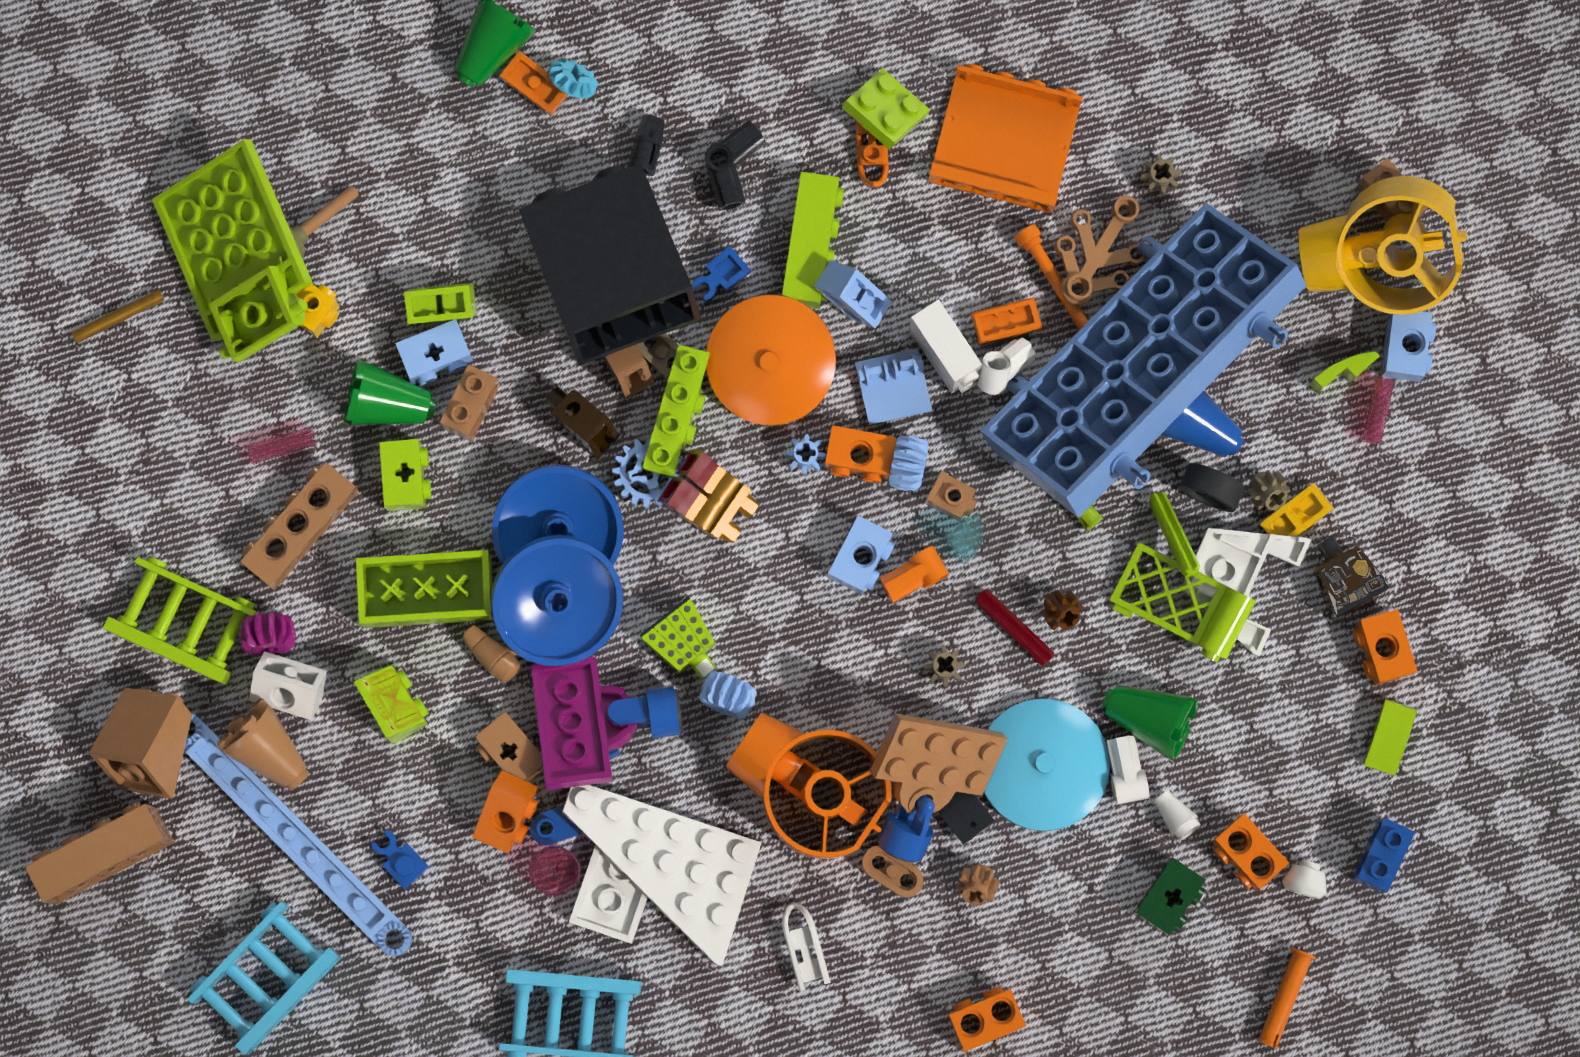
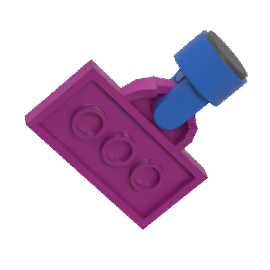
[531,657,683,790]

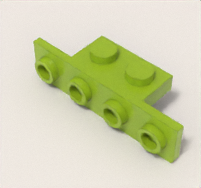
[643,345,710,478]

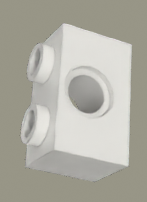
[249,651,327,720]

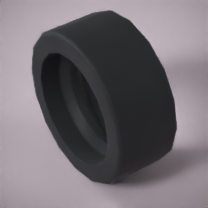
[1178,463,1245,512]

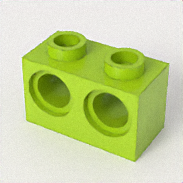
[404,282,477,324]

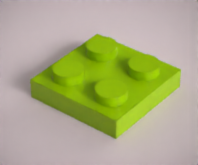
[842,68,930,150]

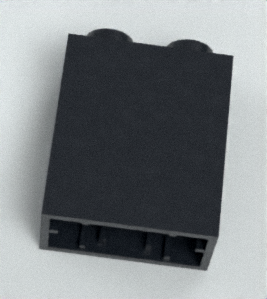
[519,163,701,366]

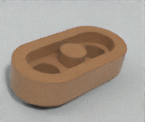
[862,846,923,898]

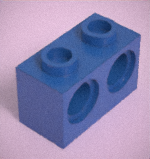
[1351,818,1415,894]

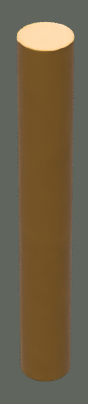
[71,289,165,343]

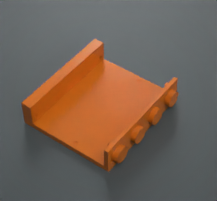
[928,64,1083,214]

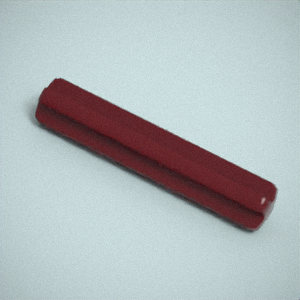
[975,589,1054,666]

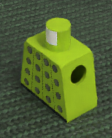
[639,596,717,680]

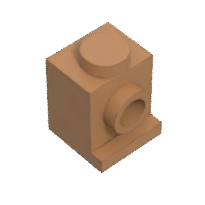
[925,471,978,522]

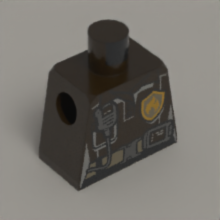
[546,387,620,459]
[1314,537,1391,620]

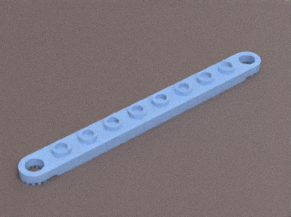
[184,713,412,956]

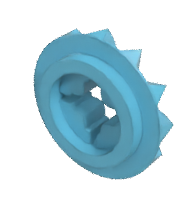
[548,58,598,98]

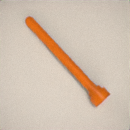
[1013,224,1088,330]

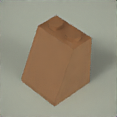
[89,688,192,799]

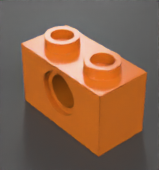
[825,425,897,484]
[1353,609,1418,686]
[472,770,538,854]

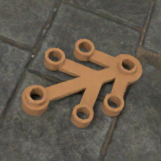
[1054,196,1145,305]

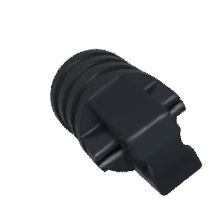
[627,114,665,176]

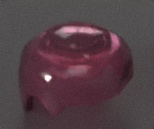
[529,846,580,896]

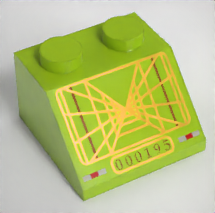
[354,665,429,744]

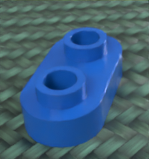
[530,805,583,846]

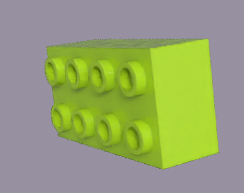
[356,550,493,628]

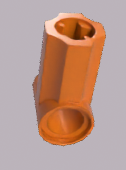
[879,546,949,603]

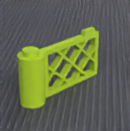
[1110,542,1256,663]

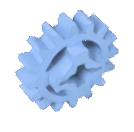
[612,437,682,509]

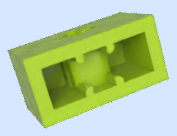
[379,439,432,512]

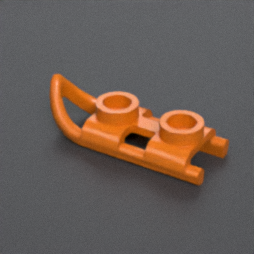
[855,120,889,188]

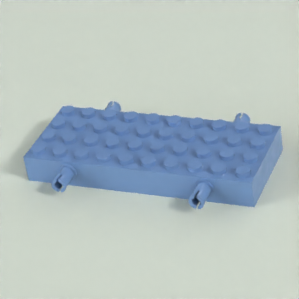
[980,203,1307,518]

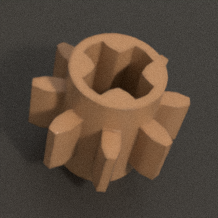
[956,864,1000,906]

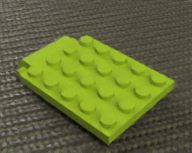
[152,139,313,362]

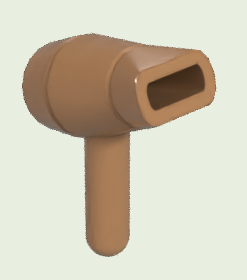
[463,625,520,683]

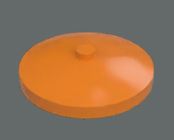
[706,295,836,425]

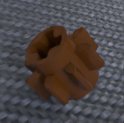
[1040,590,1084,630]

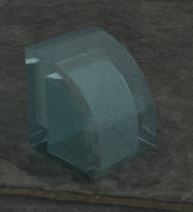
[944,512,984,566]

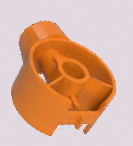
[725,712,891,859]

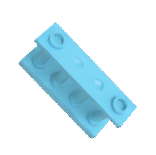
[187,901,342,1055]
[499,969,642,1057]

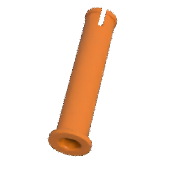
[1257,947,1316,1049]

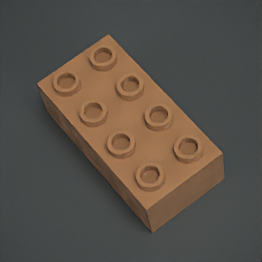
[25,802,175,905]

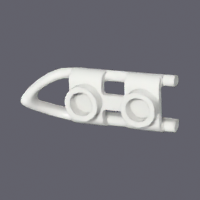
[782,902,831,991]

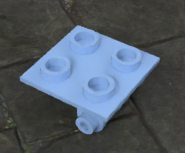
[855,348,933,425]

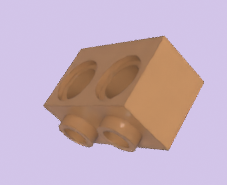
[439,364,501,443]

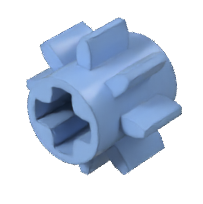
[786,434,826,476]

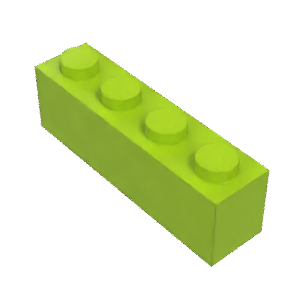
[782,172,845,309]

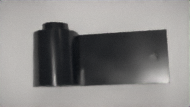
[937,792,995,846]

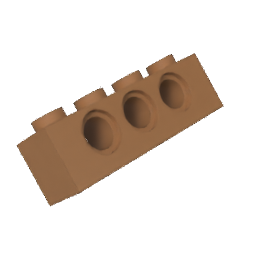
[240,462,360,591]

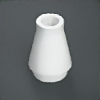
[1154,790,1201,841]

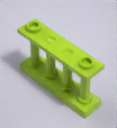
[103,556,258,686]

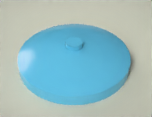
[984,699,1110,831]

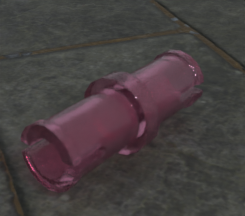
[1362,377,1395,445]
[247,426,316,465]

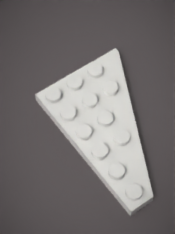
[562,785,762,966]

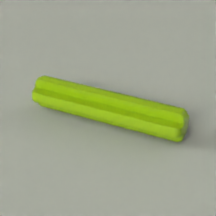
[1149,491,1200,577]

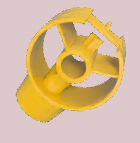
[1299,176,1467,315]

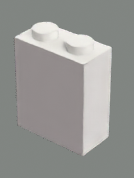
[909,299,982,394]

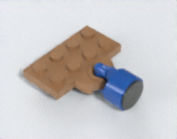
[869,713,1008,863]

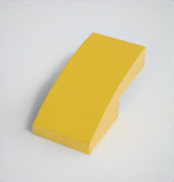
[1260,482,1334,537]

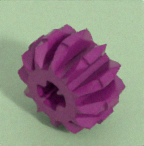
[239,612,296,656]

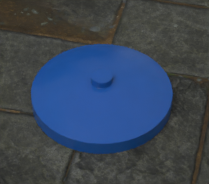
[492,464,624,566]
[491,535,623,666]

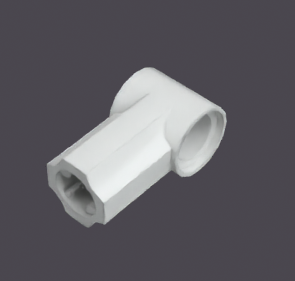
[978,337,1036,395]
[1106,735,1150,804]

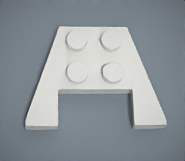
[1181,528,1311,657]

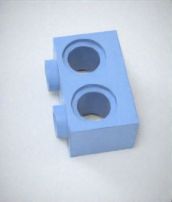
[814,260,892,329]

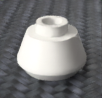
[1282,860,1327,899]

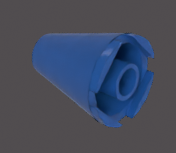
[1161,391,1244,457]

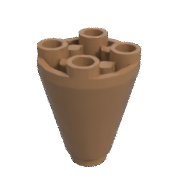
[216,698,309,791]

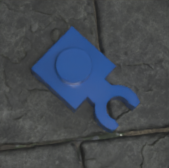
[692,246,751,303]
[371,830,430,890]

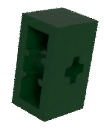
[1133,857,1206,936]

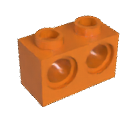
[1211,813,1289,891]
[948,986,1026,1052]

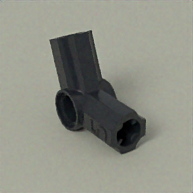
[705,120,766,211]

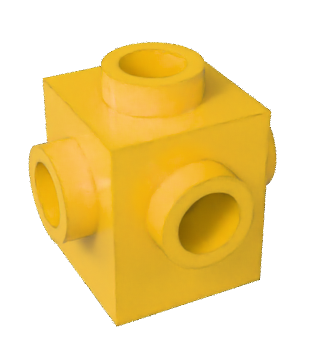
[297,284,340,338]

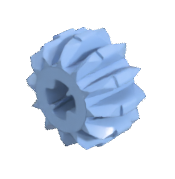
[889,435,929,491]
[699,671,757,719]

